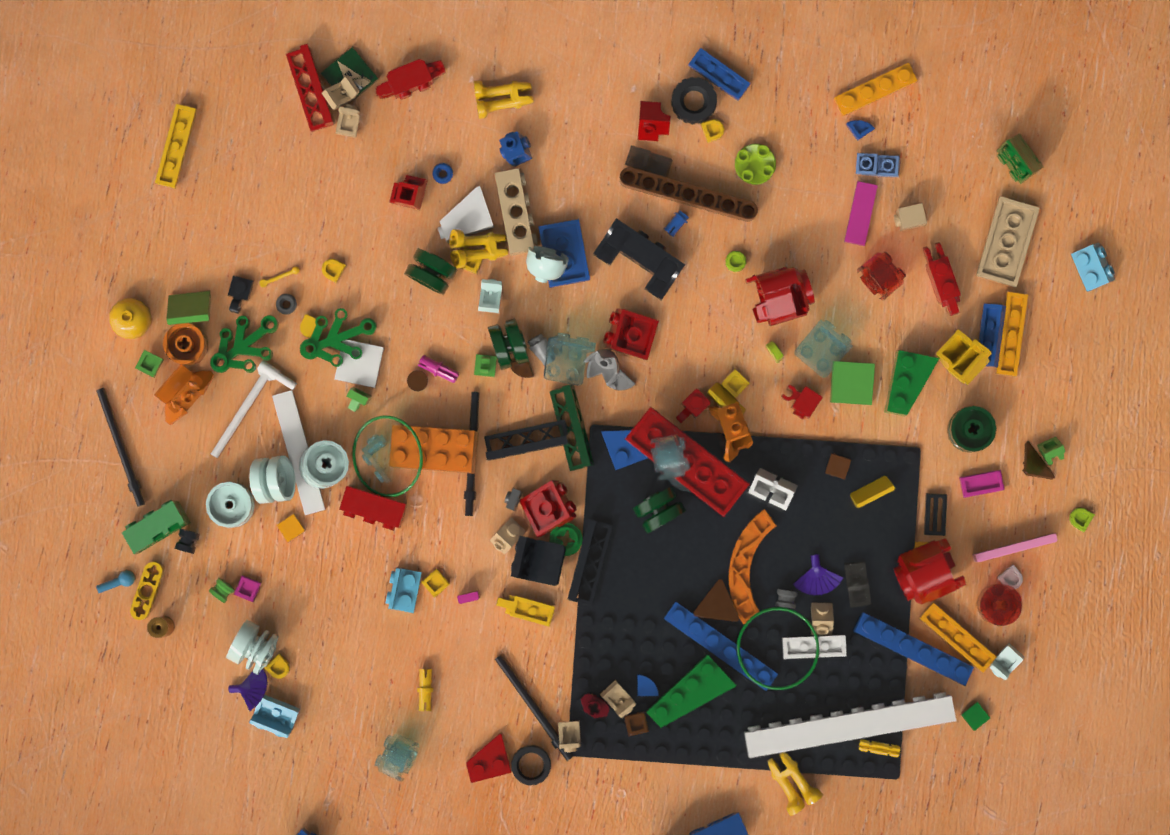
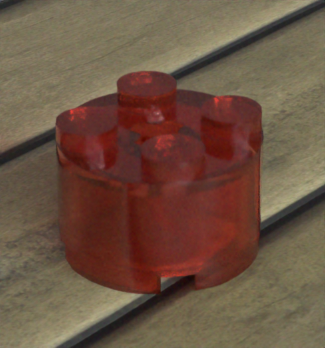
[857,251,906,300]
[976,584,1022,626]

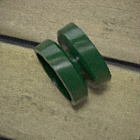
[404,248,458,295]
[488,318,529,370]
[947,406,997,453]
[632,486,687,534]

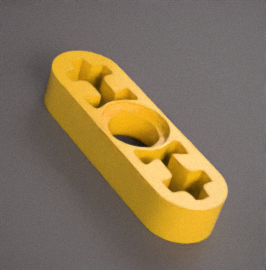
[130,562,164,620]

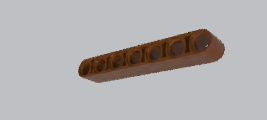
[620,167,758,222]

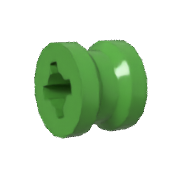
[209,578,235,603]

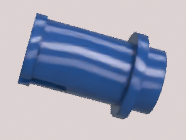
[664,210,689,237]

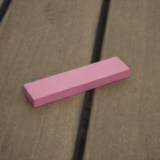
[972,533,1058,562]

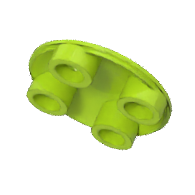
[735,144,776,185]

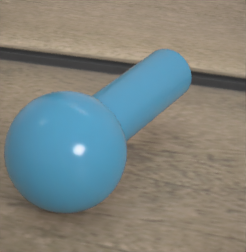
[96,570,135,594]

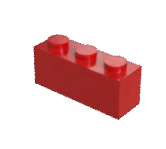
[339,486,407,531]

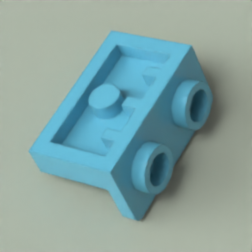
[385,568,422,613]

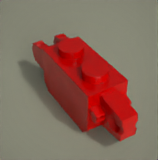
[375,59,446,100]
[923,242,961,316]

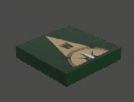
[321,47,379,105]

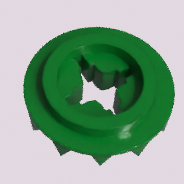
[549,523,583,556]

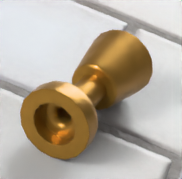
[147,616,175,638]

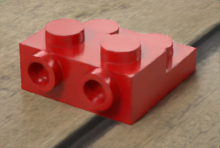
[603,308,659,360]
[519,480,577,537]

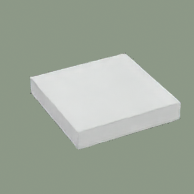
[334,340,384,388]

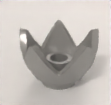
[584,349,619,386]

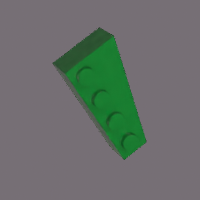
[646,655,736,728]

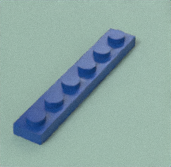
[664,602,778,691]
[853,612,974,686]

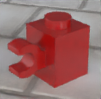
[781,385,823,420]
[676,388,711,424]

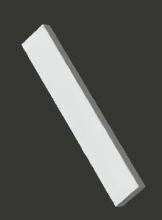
[272,390,326,515]

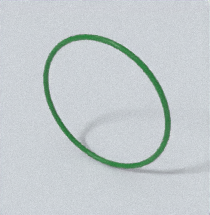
[352,415,423,497]
[737,607,819,690]

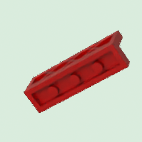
[286,44,334,132]

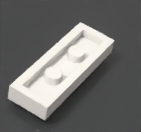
[782,635,846,659]

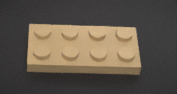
[976,196,1040,287]

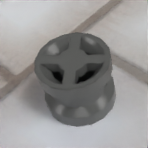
[775,589,798,609]

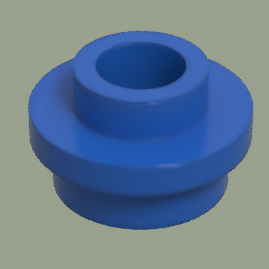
[432,163,453,184]

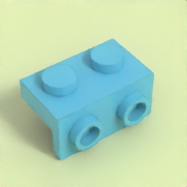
[1071,243,1115,292]
[249,695,300,738]

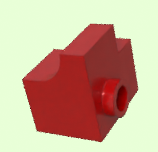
[638,101,671,141]
[389,175,428,210]

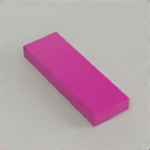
[844,181,878,246]

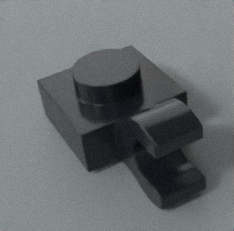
[228,276,254,314]

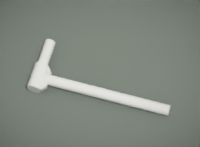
[211,360,297,458]

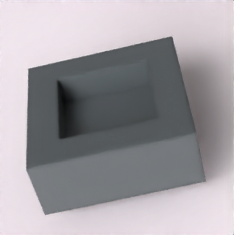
[504,488,523,511]

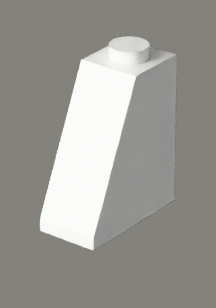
[438,186,494,243]

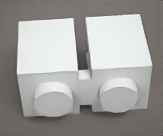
[748,468,798,510]

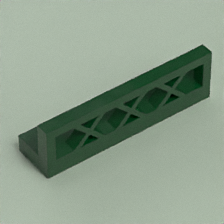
[549,385,595,471]

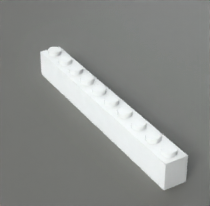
[744,692,956,758]

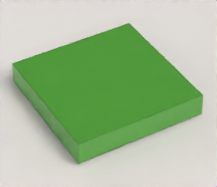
[166,291,211,325]
[830,361,875,405]

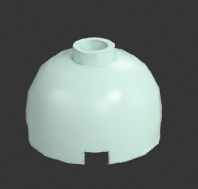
[526,246,569,283]

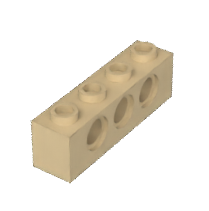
[495,168,538,256]

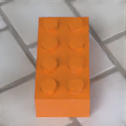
[389,425,478,474]

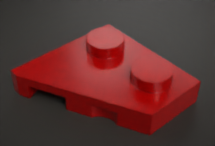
[466,733,512,783]

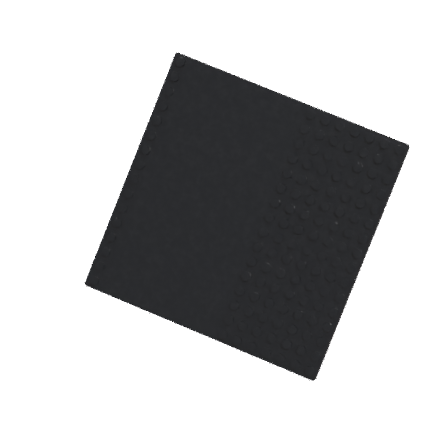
[569,424,921,780]

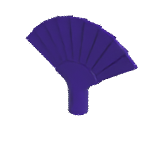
[793,554,843,595]
[228,669,268,711]

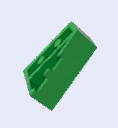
[884,350,940,417]
[122,500,191,554]

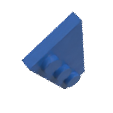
[601,430,648,470]

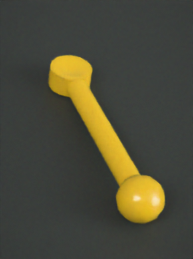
[259,266,300,288]

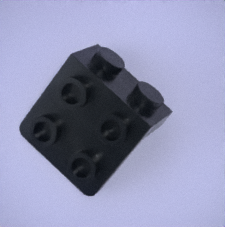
[511,536,566,586]

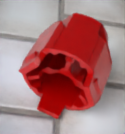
[745,267,815,327]
[893,538,966,604]

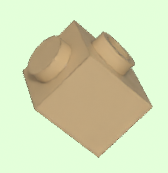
[894,203,927,231]

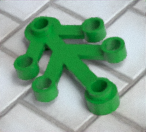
[300,308,377,367]
[210,315,279,373]

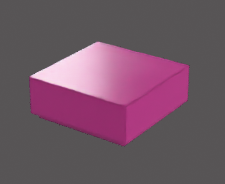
[234,575,261,602]
[457,591,480,604]

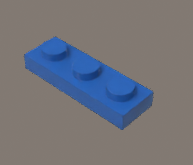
[688,48,751,101]
[979,304,1006,368]

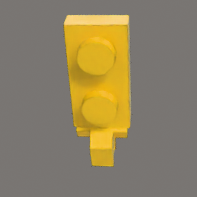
[496,595,555,627]

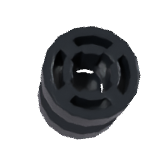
[174,529,200,554]

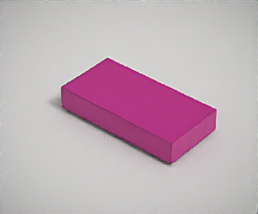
[959,470,1005,498]

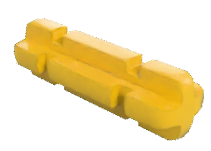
[859,739,900,757]

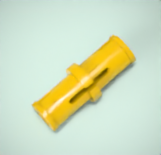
[417,669,434,711]

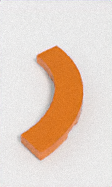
[729,509,776,625]

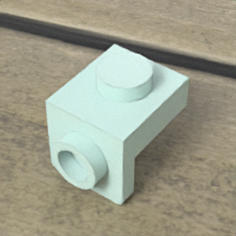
[478,279,502,313]
[990,643,1025,680]

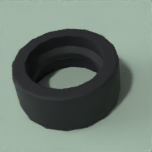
[512,745,551,786]

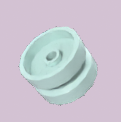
[299,440,349,489]
[249,456,296,504]
[206,482,255,528]

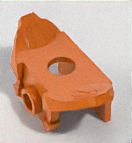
[154,364,214,425]
[708,402,753,462]

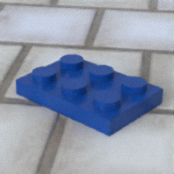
[538,219,590,288]

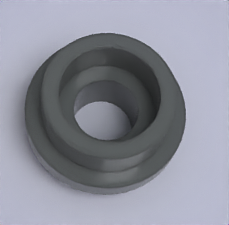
[276,294,297,315]

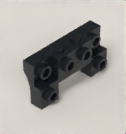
[593,218,685,301]

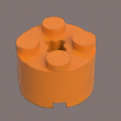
[163,323,208,366]

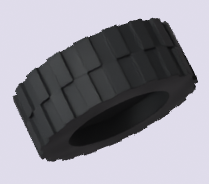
[671,77,717,125]

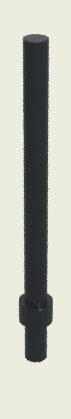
[96,388,145,507]
[464,392,480,516]
[495,655,574,761]

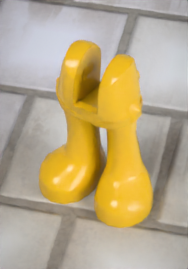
[473,80,534,119]
[449,229,508,269]
[767,752,823,816]

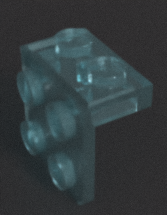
[794,320,853,378]
[544,333,596,386]
[362,434,392,484]

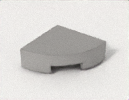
[608,370,635,391]

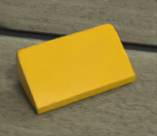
[707,382,746,414]
[850,476,895,508]

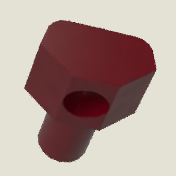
[581,693,609,718]

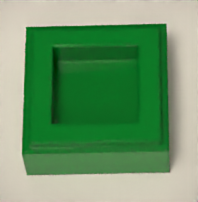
[960,701,990,731]

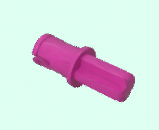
[418,355,459,383]

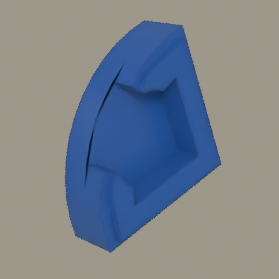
[846,120,875,141]
[637,675,659,696]

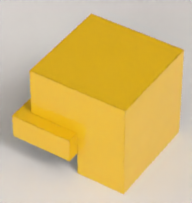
[936,329,992,385]

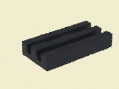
[924,493,947,536]

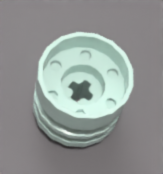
[226,620,279,675]

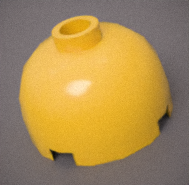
[109,298,151,339]

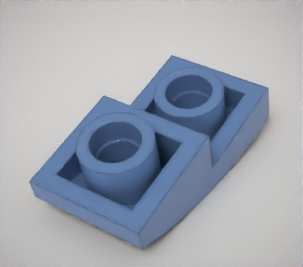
[856,153,900,178]

